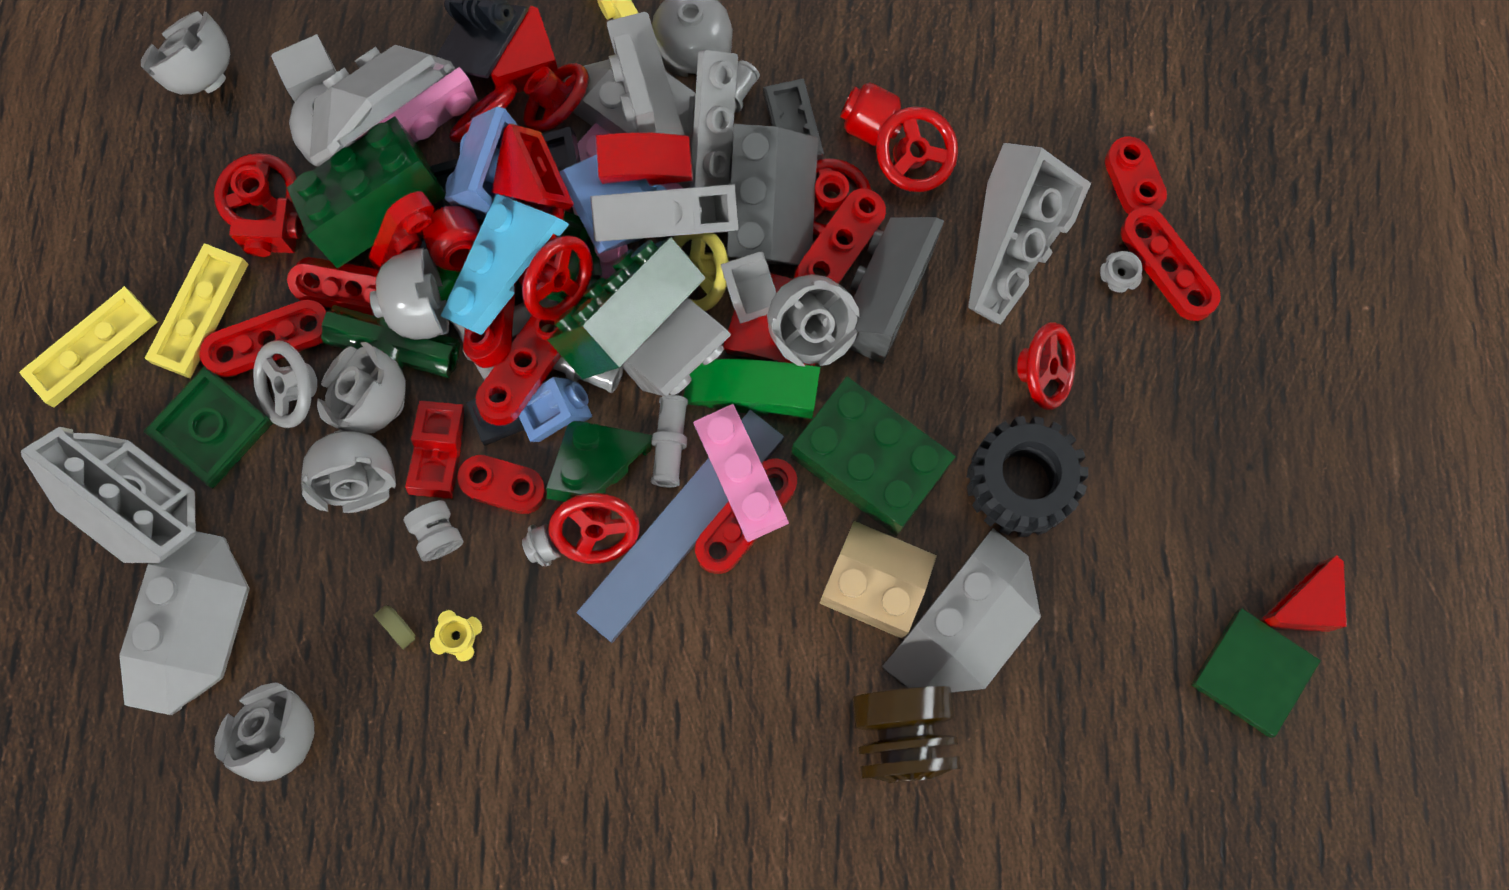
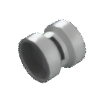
[403,500,464,561]

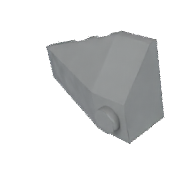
[968,143,1091,325]

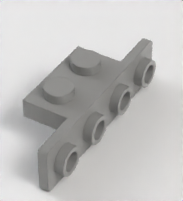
[607,12,692,160]
[685,50,738,188]

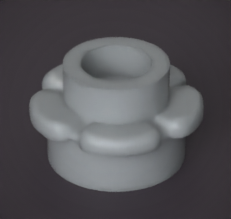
[1100,251,1142,293]
[522,524,561,566]

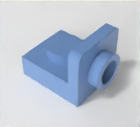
[519,377,592,442]

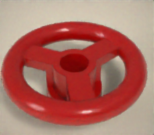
[523,63,589,133]
[449,83,517,143]
[876,107,958,192]
[214,153,297,225]
[813,159,872,238]
[522,236,593,321]
[1017,322,1076,410]
[549,493,640,564]

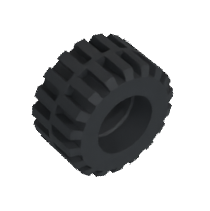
[966,416,1088,537]

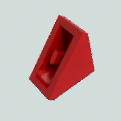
[491,5,558,93]
[492,123,574,210]
[1260,555,1347,632]

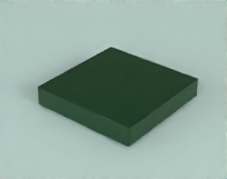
[144,366,273,489]
[1191,608,1321,738]

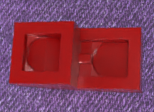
[596,133,693,186]
[405,401,464,499]

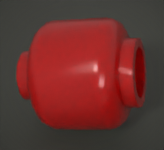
[840,82,902,146]
[423,205,481,272]

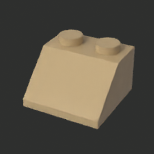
[820,521,937,639]

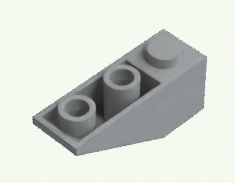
[590,184,738,242]

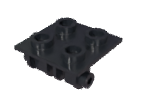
[436,0,529,78]

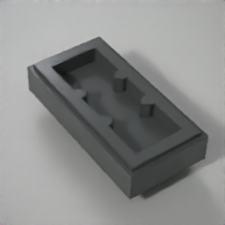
[763,78,824,160]

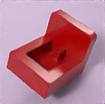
[229,198,303,257]

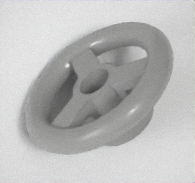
[253,340,317,428]

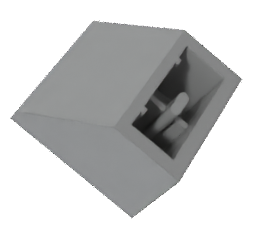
[622,297,731,397]

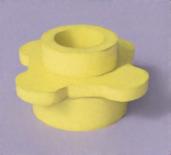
[430,610,482,661]

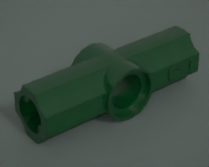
[321,305,461,378]

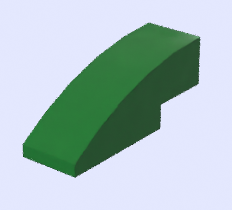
[683,359,820,419]

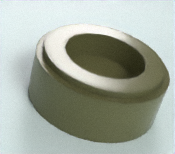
[373,605,416,650]

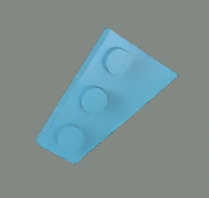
[441,194,569,335]

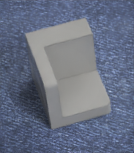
[271,34,337,102]
[721,252,777,323]

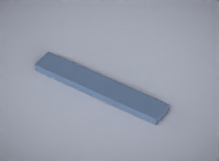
[576,410,784,643]

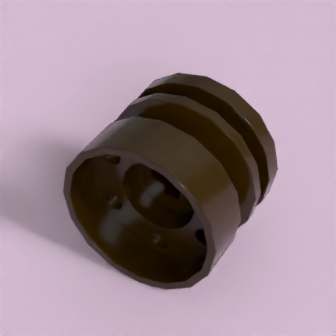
[852,686,961,783]

